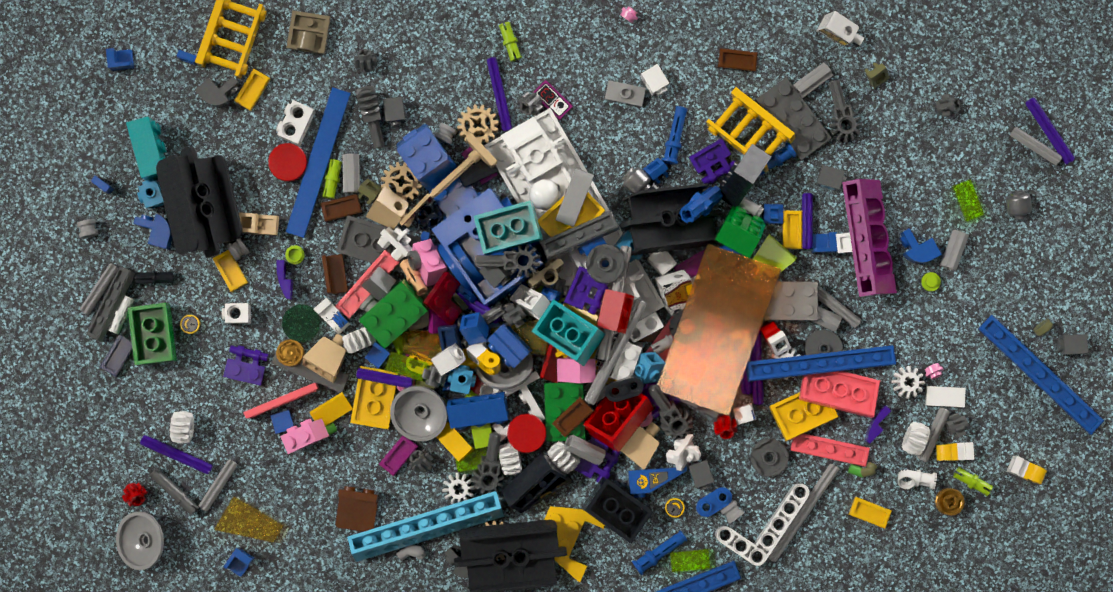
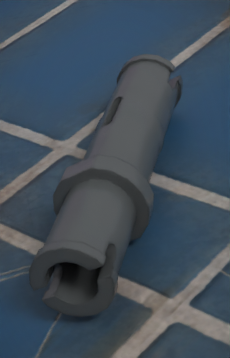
[149,467,200,516]

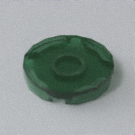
[282,304,321,342]

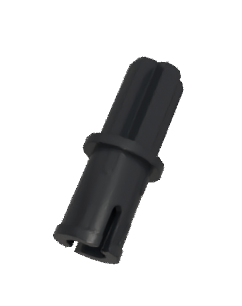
[135,270,174,285]

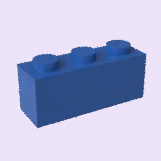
[446,392,509,430]

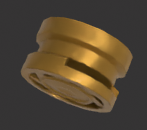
[276,339,305,367]
[935,488,965,516]

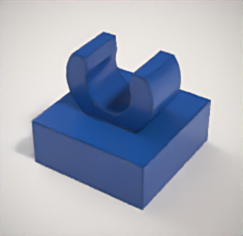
[643,158,668,184]
[763,204,783,224]

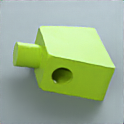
[750,234,796,281]

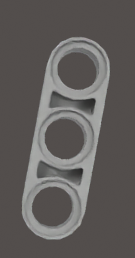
[556,168,594,227]

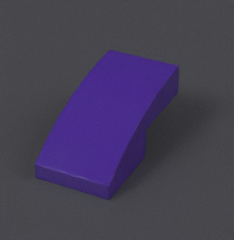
[276,260,293,300]
[864,406,891,444]

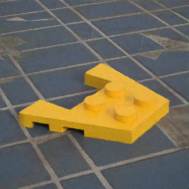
[544,506,604,582]

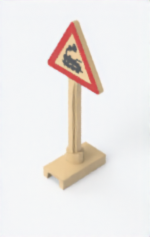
[400,133,497,226]

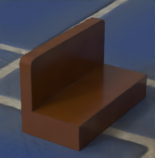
[322,254,348,295]

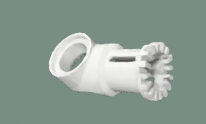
[898,469,937,489]

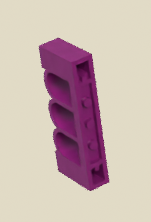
[842,179,897,297]

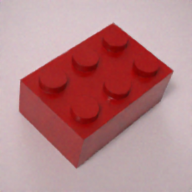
[583,388,653,453]

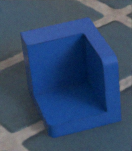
[106,48,134,71]
[812,232,838,253]
[460,312,489,345]
[365,342,392,369]
[223,547,254,577]

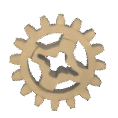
[457,104,499,144]
[381,162,422,202]

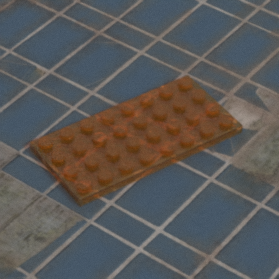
[657,244,781,416]

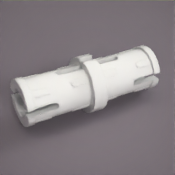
[108,296,134,335]

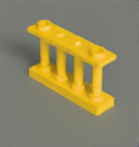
[195,0,267,79]
[706,87,796,172]

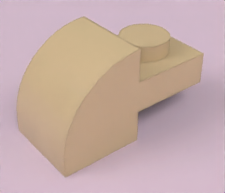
[239,213,279,236]

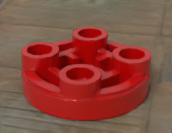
[268,143,307,182]
[507,414,546,453]

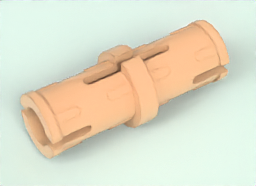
[400,259,428,296]

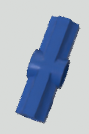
[679,186,723,223]

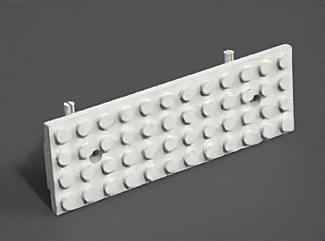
[484,108,665,335]

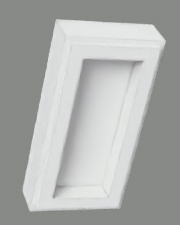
[925,386,965,407]

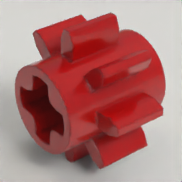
[714,415,738,439]
[122,482,147,507]

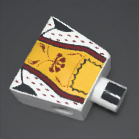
[816,11,864,47]
[655,270,703,316]

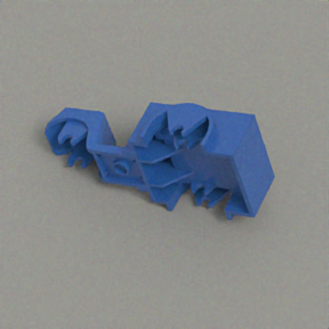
[396,124,545,307]

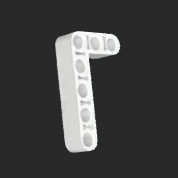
[715,484,809,566]

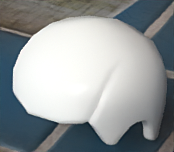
[528,179,560,210]

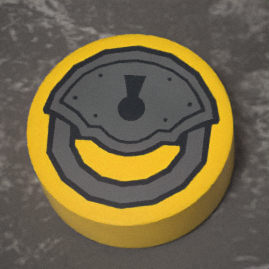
[180,315,200,334]
[665,498,685,517]

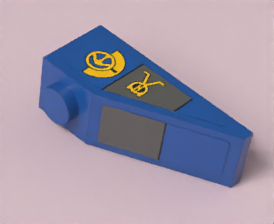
[628,467,687,498]

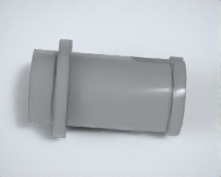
[739,197,764,217]
[650,334,676,354]

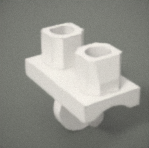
[377,226,412,261]
[666,434,701,471]

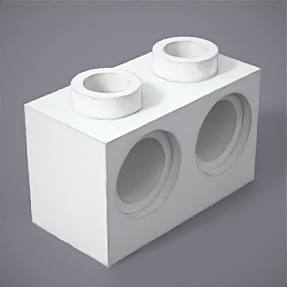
[276,100,316,146]
[510,284,551,320]

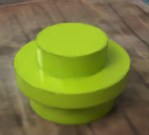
[285,245,305,265]
[921,272,941,291]

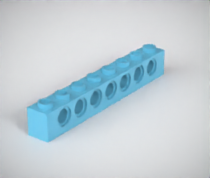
[347,491,504,562]

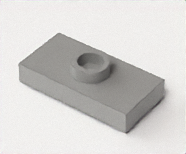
[605,80,646,107]

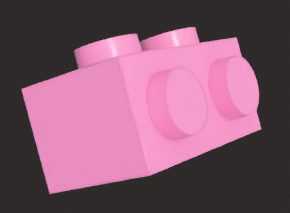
[412,239,447,287]
[557,357,596,383]
[280,418,329,454]

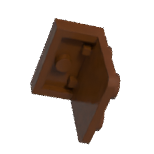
[335,486,379,532]

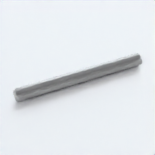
[597,246,632,361]
[585,299,647,405]
[768,464,839,562]

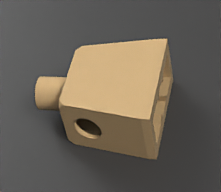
[366,186,414,229]
[302,334,346,383]
[620,422,660,470]

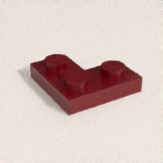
[423,271,462,325]

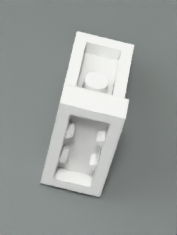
[503,371,545,421]

